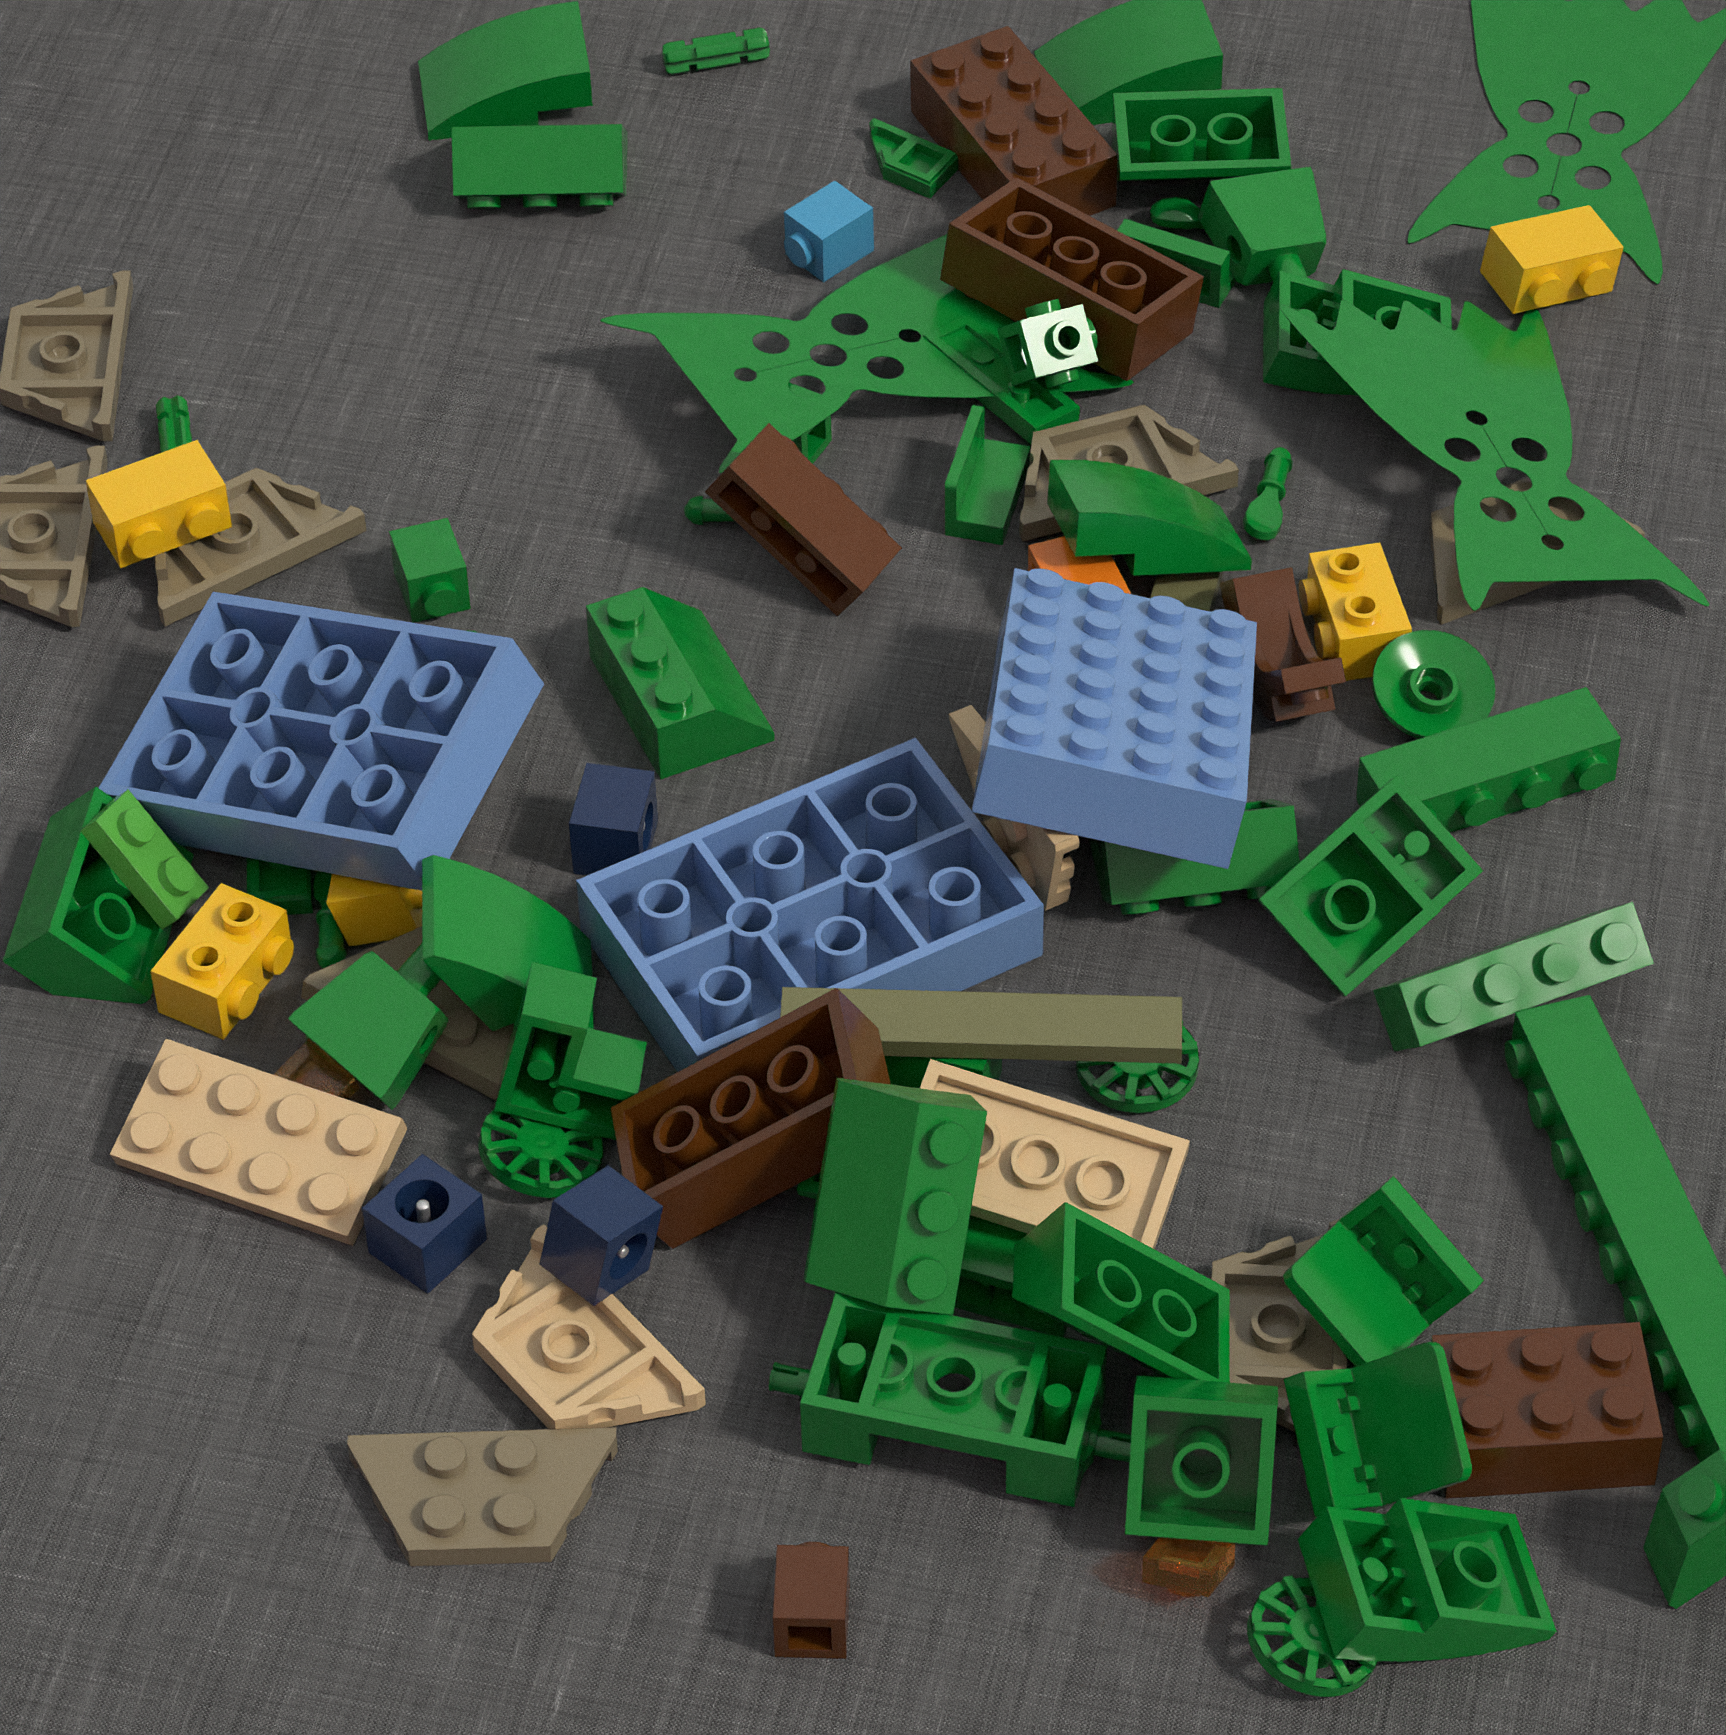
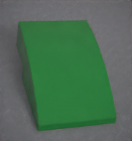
[1034,0,1223,125]
[418,1,593,141]
[1263,269,1452,396]
[1047,460,1252,576]
[1257,775,1483,997]
[422,855,594,1032]
[1297,1498,1557,1662]

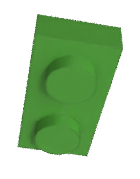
[81,789,209,929]

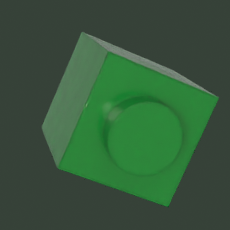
[389,517,471,623]

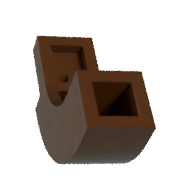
[1220,567,1346,722]

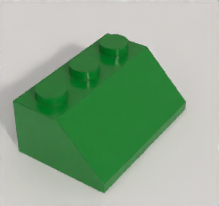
[1112,88,1292,182]
[452,124,628,209]
[586,587,775,780]
[2,786,194,1004]
[1089,799,1300,914]
[803,1078,987,1315]
[1012,1202,1230,1383]

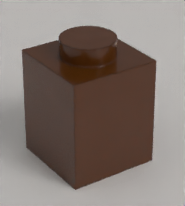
[773,1542,850,1659]

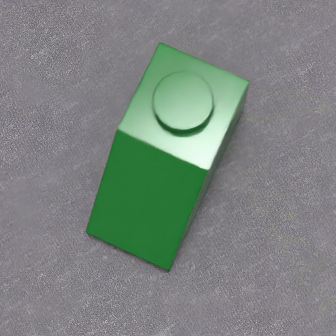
[1643,1450,1726,1609]

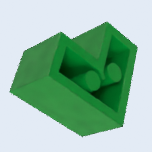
[494,962,647,1140]

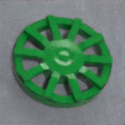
[1076,1021,1199,1113]
[478,1109,604,1198]
[1247,1575,1378,1697]

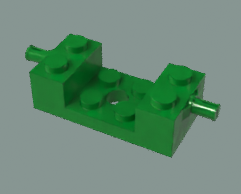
[769,1292,1131,1507]

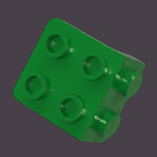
[1283,1176,1484,1366]
[1283,1342,1472,1517]

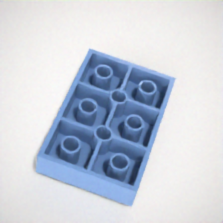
[972,568,1257,869]
[99,592,544,891]
[576,738,1044,1072]

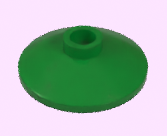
[1372,630,1496,739]

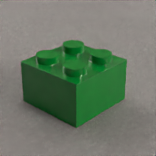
[1125,1376,1278,1546]

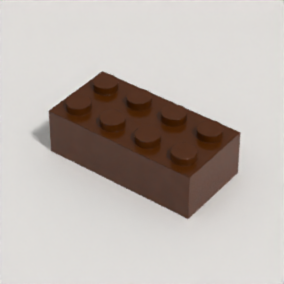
[910,26,1117,216]
[940,177,1204,381]
[611,988,891,1249]

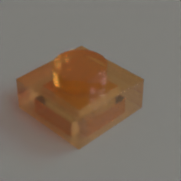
[273,1039,360,1100]
[1142,1537,1235,1597]

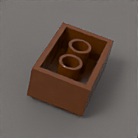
[1431,1322,1663,1499]

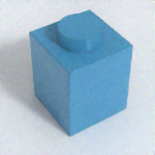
[784,180,874,282]

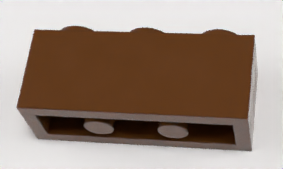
[705,423,902,617]

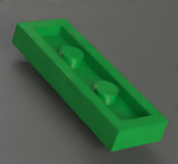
[923,314,1080,444]

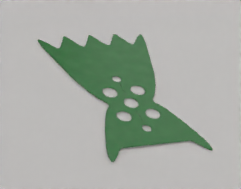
[1407,0,1726,284]
[600,234,1134,473]
[1279,300,1709,611]

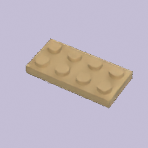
[110,1039,407,1246]
[920,1059,1190,1249]

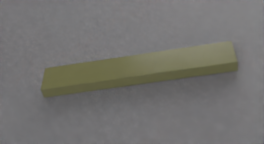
[780,987,1182,1064]

